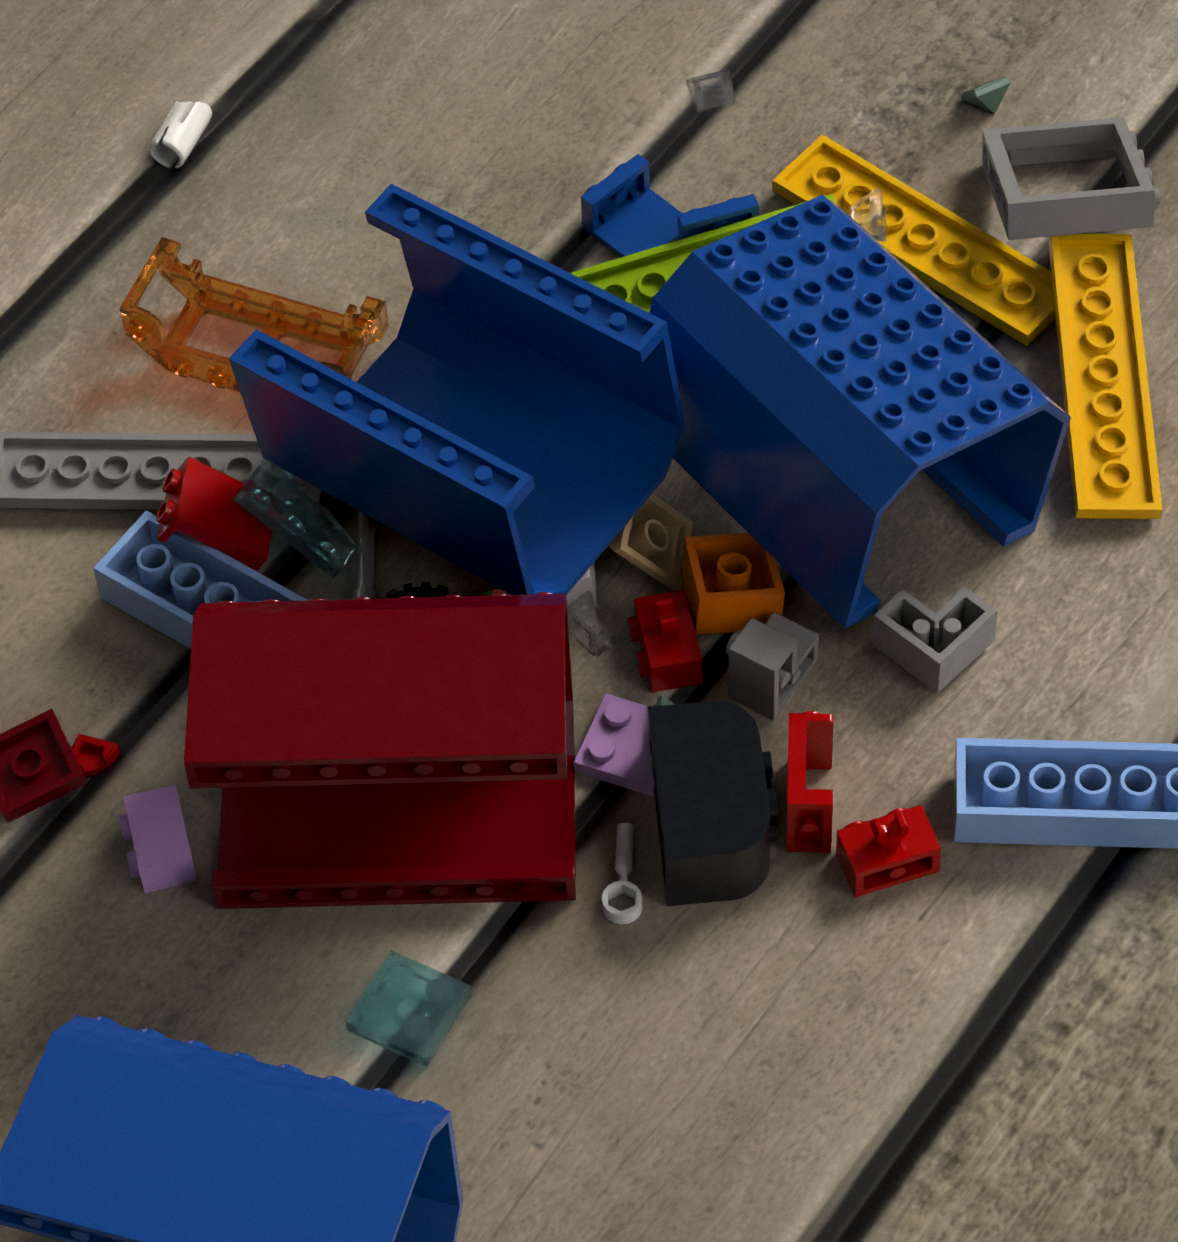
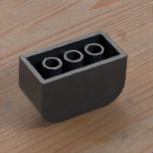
[648,701,778,906]

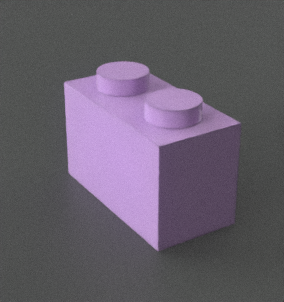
[118,784,197,893]

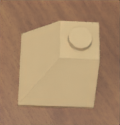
[608,494,693,591]

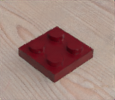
[0,708,87,823]

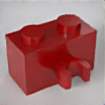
[627,590,703,693]
[836,805,941,898]

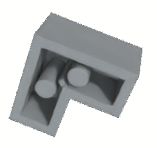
[872,587,998,693]
[726,612,819,720]

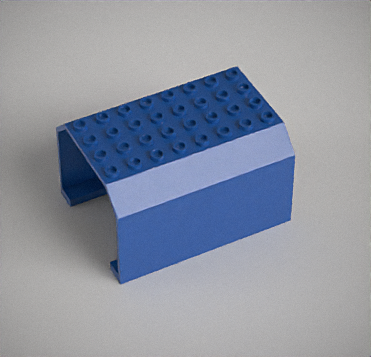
[229,184,685,595]
[650,195,1071,629]
[0,1015,463,1242]

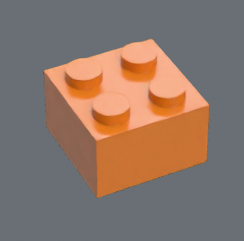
[680,532,785,635]

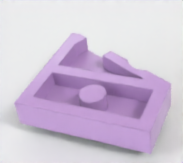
[574,694,655,796]

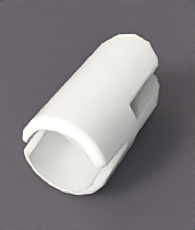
[149,101,212,168]

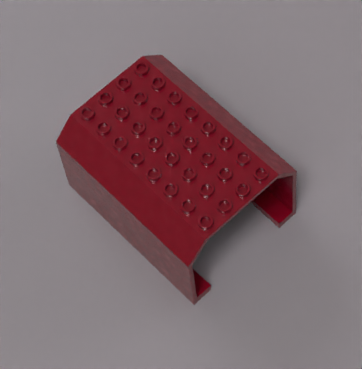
[184,592,576,909]

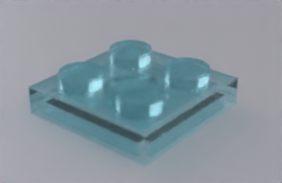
[346,950,472,1067]

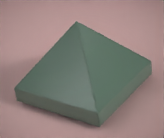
[961,77,1010,114]

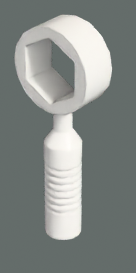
[601,823,643,925]

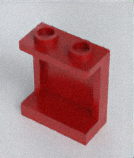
[156,456,277,571]
[786,711,834,853]

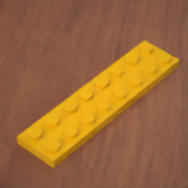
[772,134,1056,346]
[1048,234,1163,519]

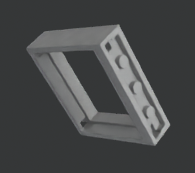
[982,117,1161,240]

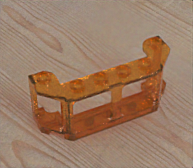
[120,237,389,392]

